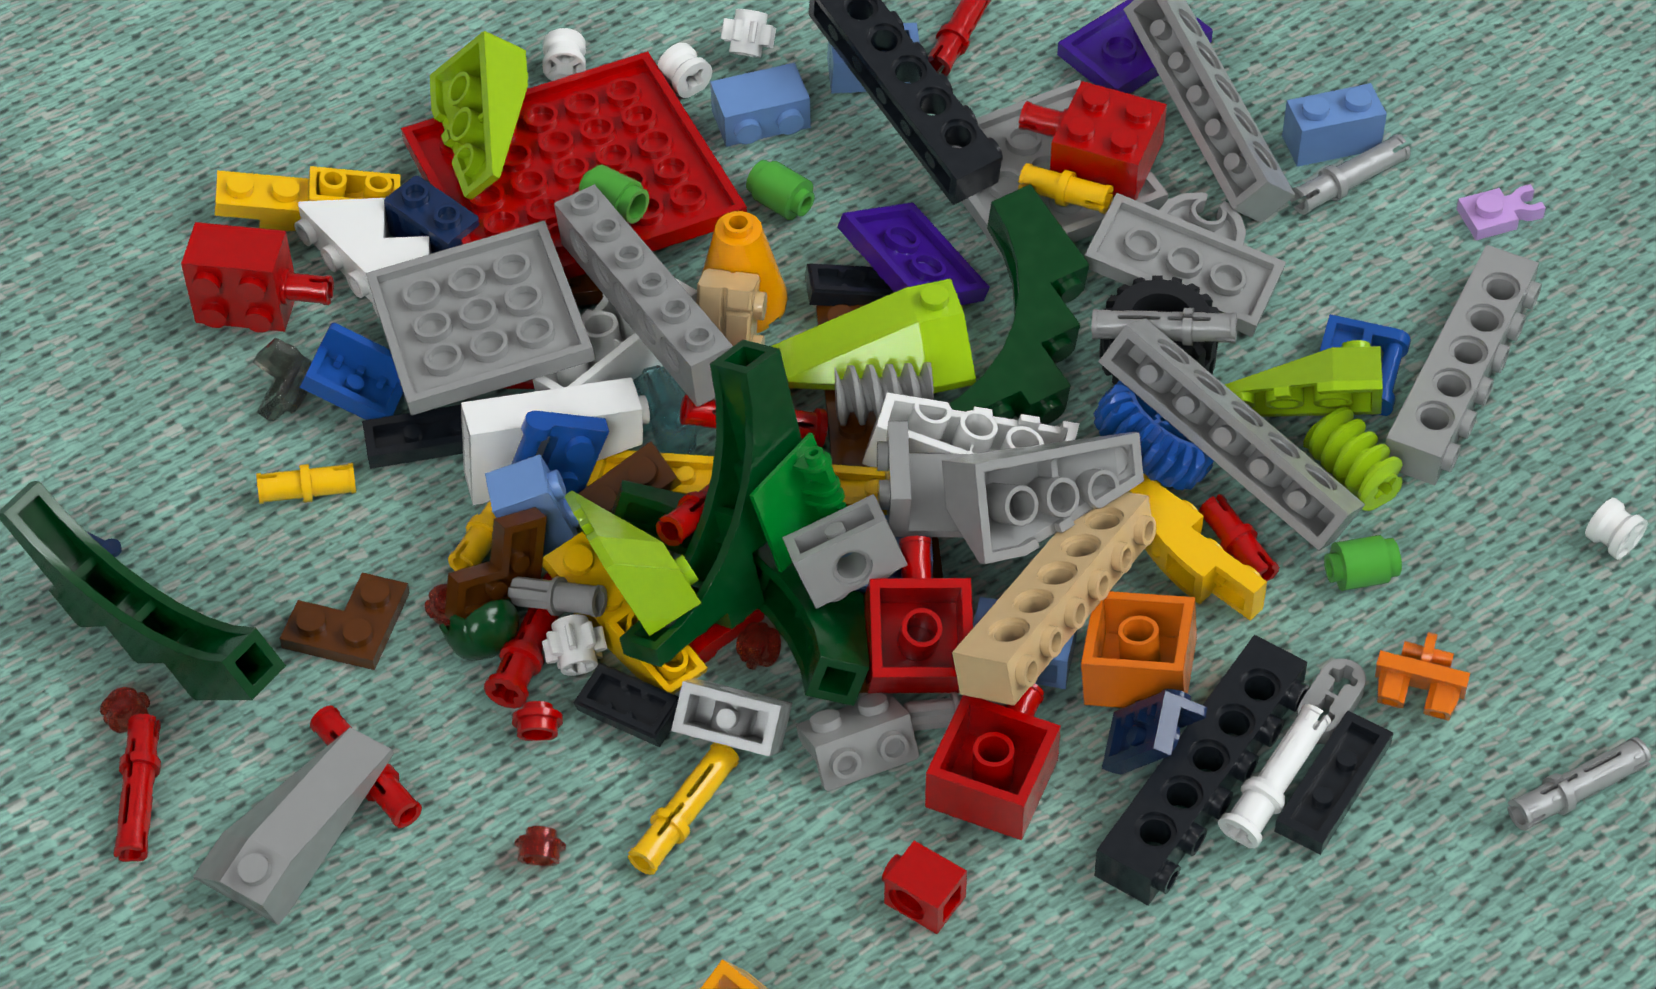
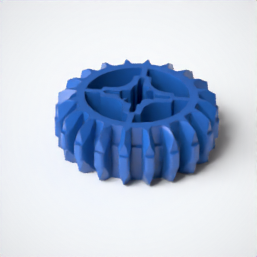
[1093,380,1214,491]

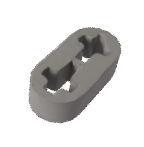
[1296,659,1366,744]

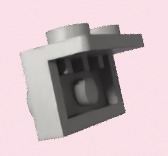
[796,693,919,791]

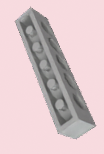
[1123,0,1296,222]
[554,184,733,407]
[1385,244,1542,486]
[1098,318,1365,551]

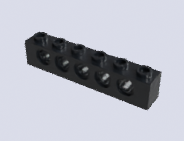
[809,0,1003,205]
[1094,634,1309,906]

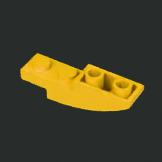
[214,166,400,231]
[1128,473,1267,621]
[542,531,708,694]

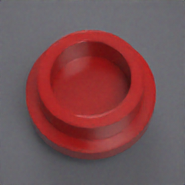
[512,701,563,741]

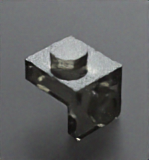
[253,338,312,421]

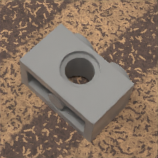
[783,494,908,609]
[671,678,792,756]

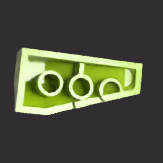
[429,31,528,200]
[771,279,976,394]
[1224,340,1383,417]
[565,491,701,636]

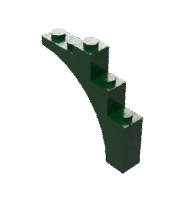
[949,184,1090,424]
[619,340,802,667]
[611,480,870,706]
[0,481,286,700]

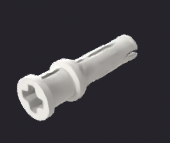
[1218,704,1331,849]

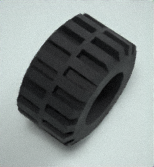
[1099,275,1219,385]

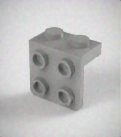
[876,421,972,537]

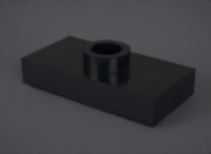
[805,263,894,306]
[574,662,679,747]

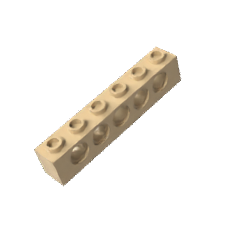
[952,492,1156,705]

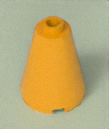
[701,211,788,333]

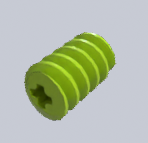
[1303,406,1403,511]

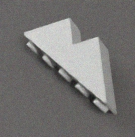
[294,198,432,319]

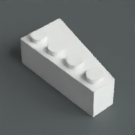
[533,278,697,391]
[862,393,1080,467]

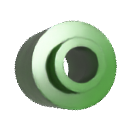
[746,160,815,220]
[579,165,649,224]
[1324,535,1402,591]

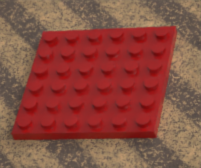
[401,51,747,279]

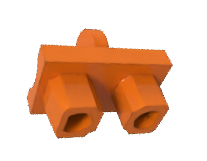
[1375,632,1470,721]

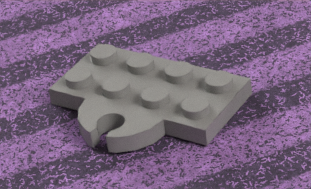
[1084,192,1286,337]

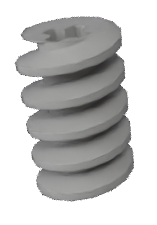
[834,362,934,426]

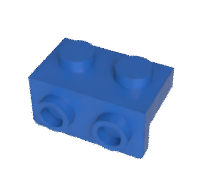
[299,323,403,420]

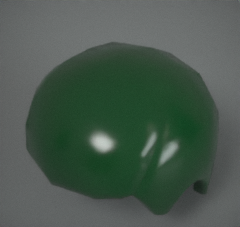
[439,599,519,661]

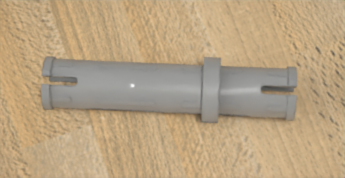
[1290,134,1410,215]
[1091,308,1237,346]
[1508,737,1651,831]

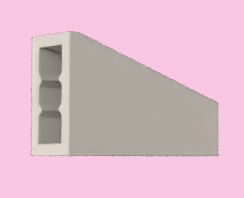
[461,377,650,505]

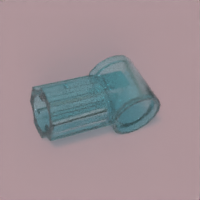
[633,365,697,455]

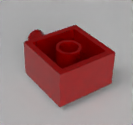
[1018,81,1167,200]
[181,222,334,333]
[864,535,973,694]
[925,684,1061,840]

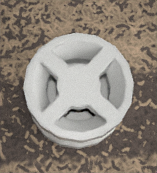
[542,28,586,81]
[657,43,713,98]
[1585,498,1648,560]

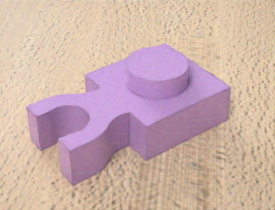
[1456,184,1546,240]

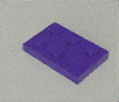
[1057,0,1213,94]
[837,202,990,305]

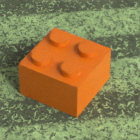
[1081,591,1197,708]

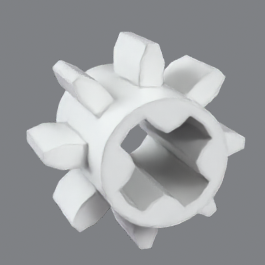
[721,9,776,58]
[542,614,607,676]

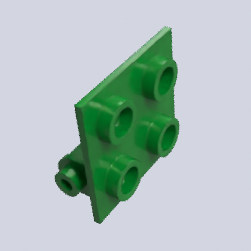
[749,433,847,572]

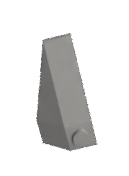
[942,432,1144,564]
[193,727,394,926]

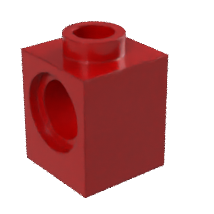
[882,840,967,934]

